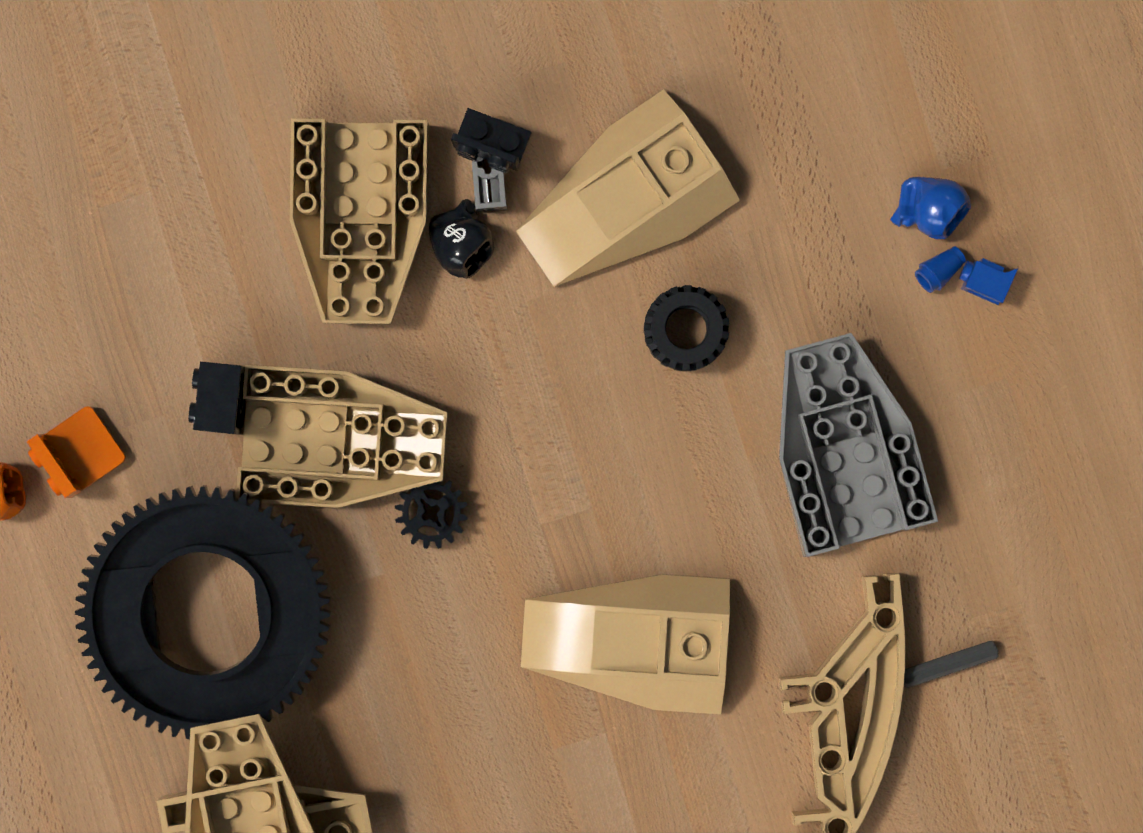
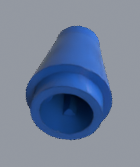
[915,246,966,293]

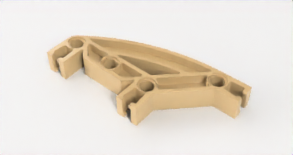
[779,573,905,833]

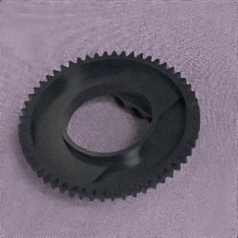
[75,485,331,740]

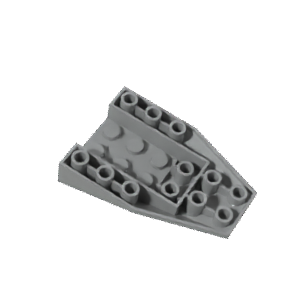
[779,333,938,557]

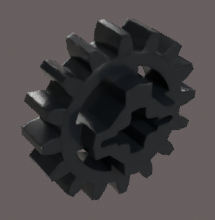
[395,480,468,549]

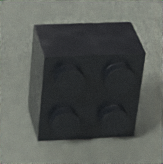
[188,361,246,435]

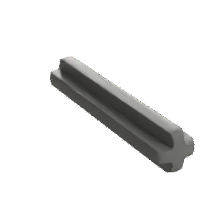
[904,641,999,688]

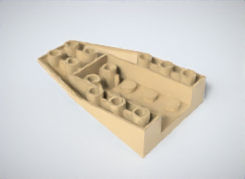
[290,118,429,324]
[236,365,447,508]

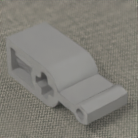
[472,157,507,212]

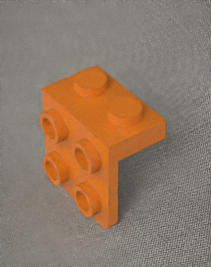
[27,406,126,498]

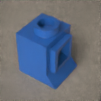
[959,258,1018,305]

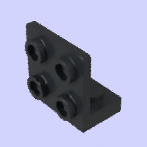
[451,108,532,174]

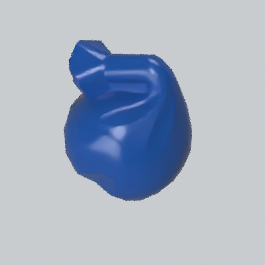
[890,177,971,239]

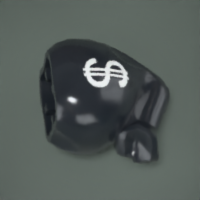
[429,199,495,279]

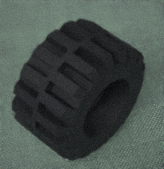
[643,285,730,372]

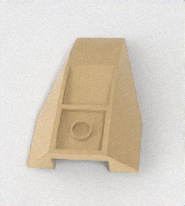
[516,89,740,287]
[521,574,730,714]
[185,714,315,833]

